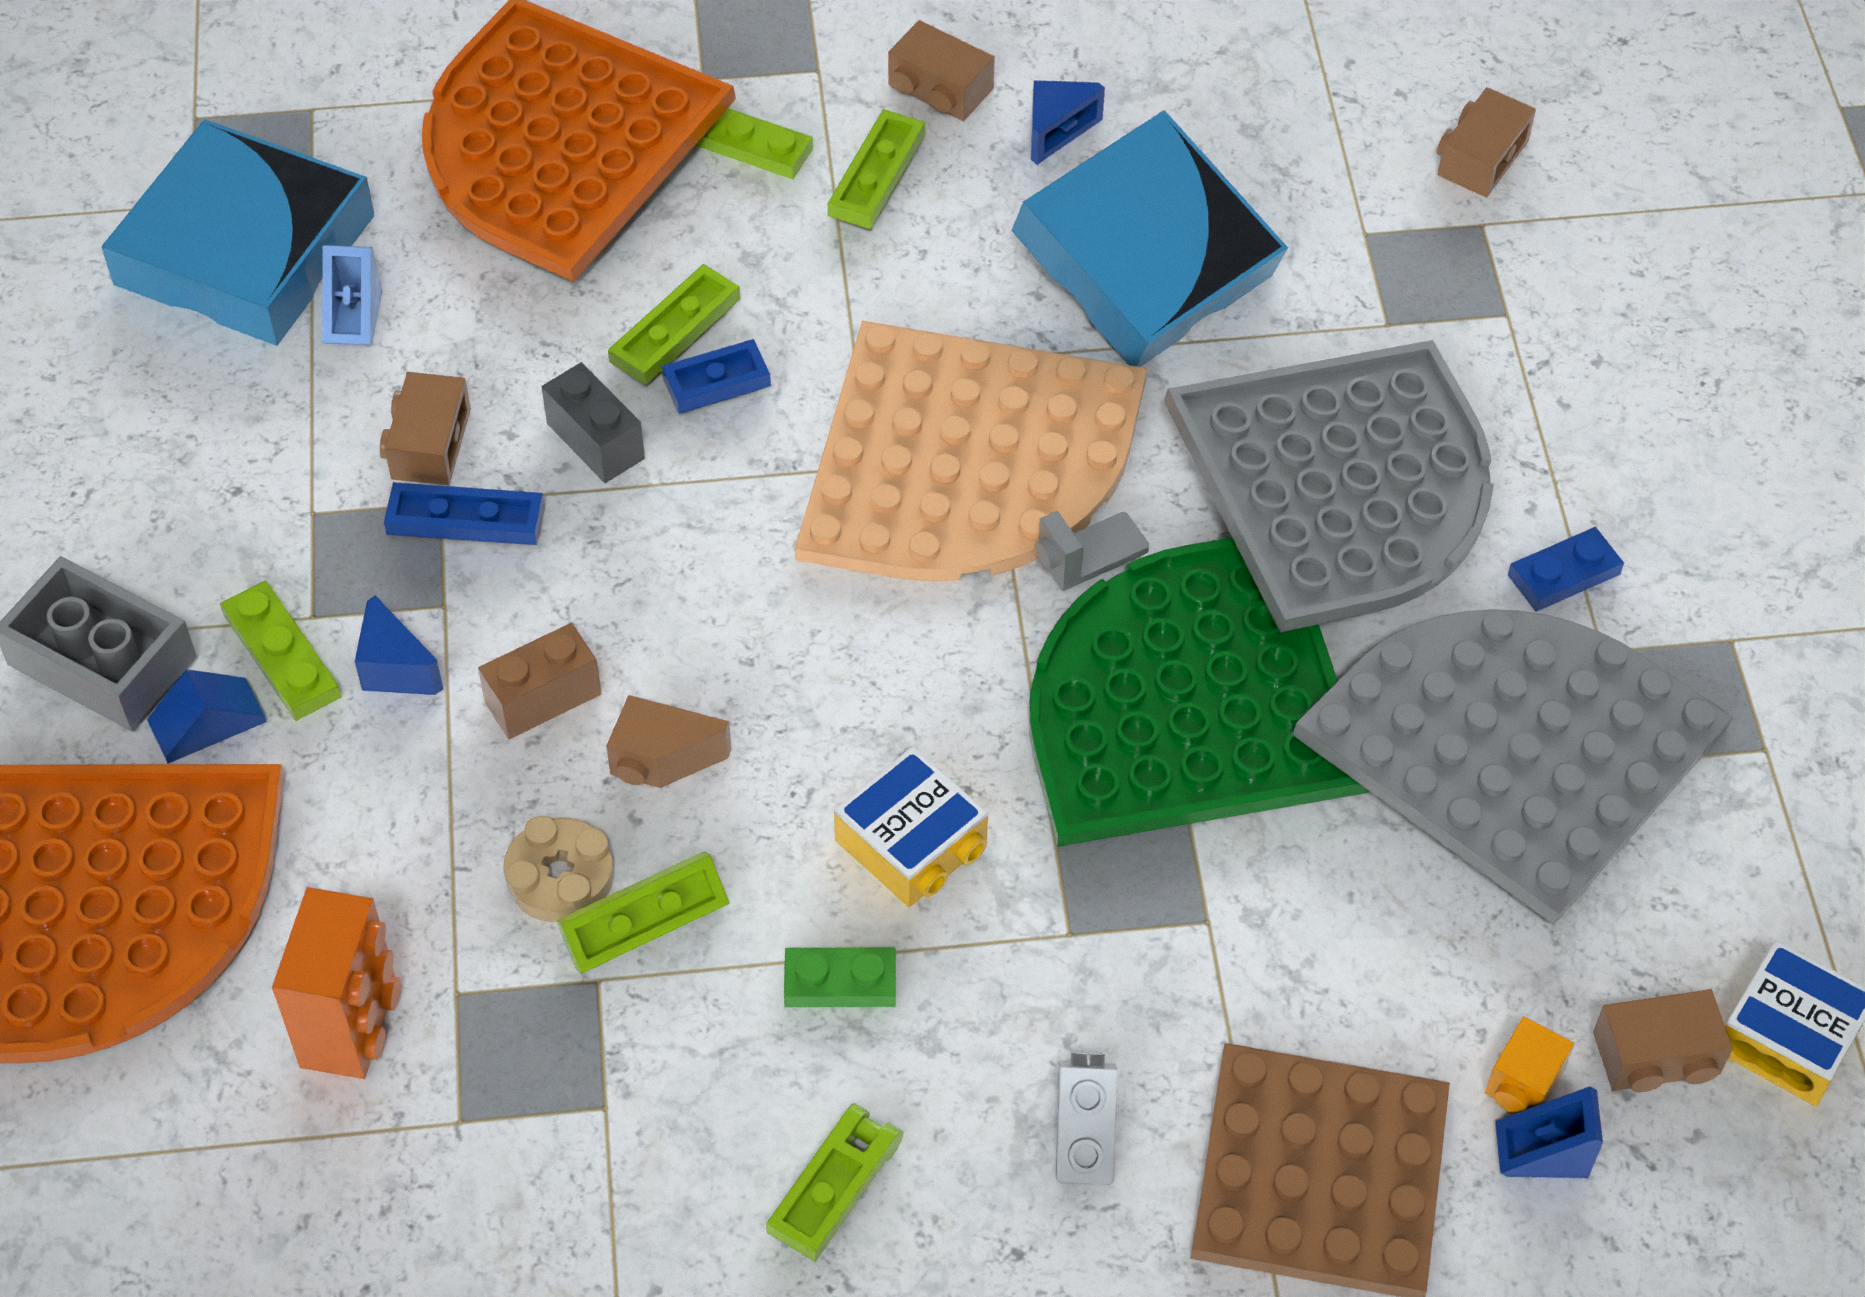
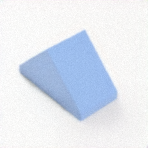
[322,245,382,345]

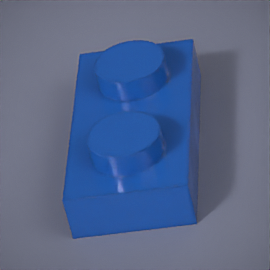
[662,339,771,414]
[1508,527,1624,612]

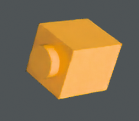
[1485,1016,1575,1114]

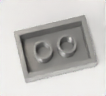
[0,556,196,731]

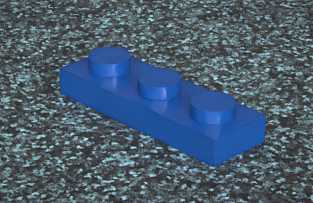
[384,482,544,545]

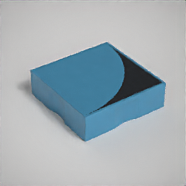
[1011,110,1288,367]
[101,119,375,346]

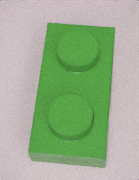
[784,947,896,1007]

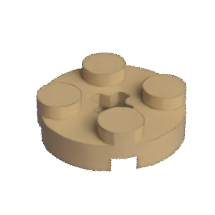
[503,816,614,922]

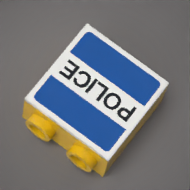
[834,746,988,908]
[1725,939,1865,1107]

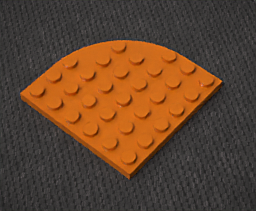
[422,0,736,282]
[0,764,284,1063]

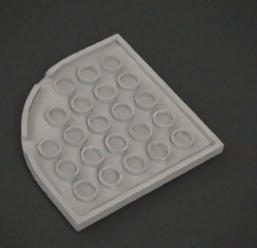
[1164,340,1493,632]
[1292,609,1733,925]

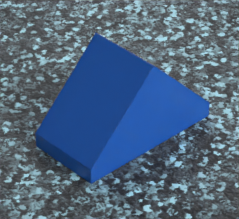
[1031,80,1105,165]
[354,595,443,695]
[147,669,267,764]
[1495,1086,1603,1178]

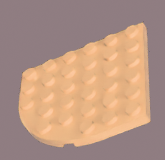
[795,321,1147,581]

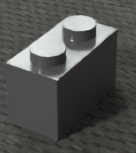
[541,362,645,483]

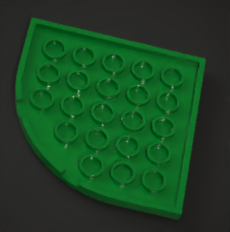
[1029,538,1369,847]

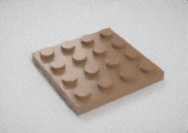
[1191,1043,1450,1297]

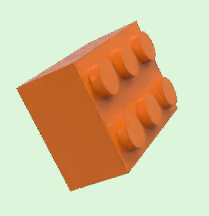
[272,887,401,1079]

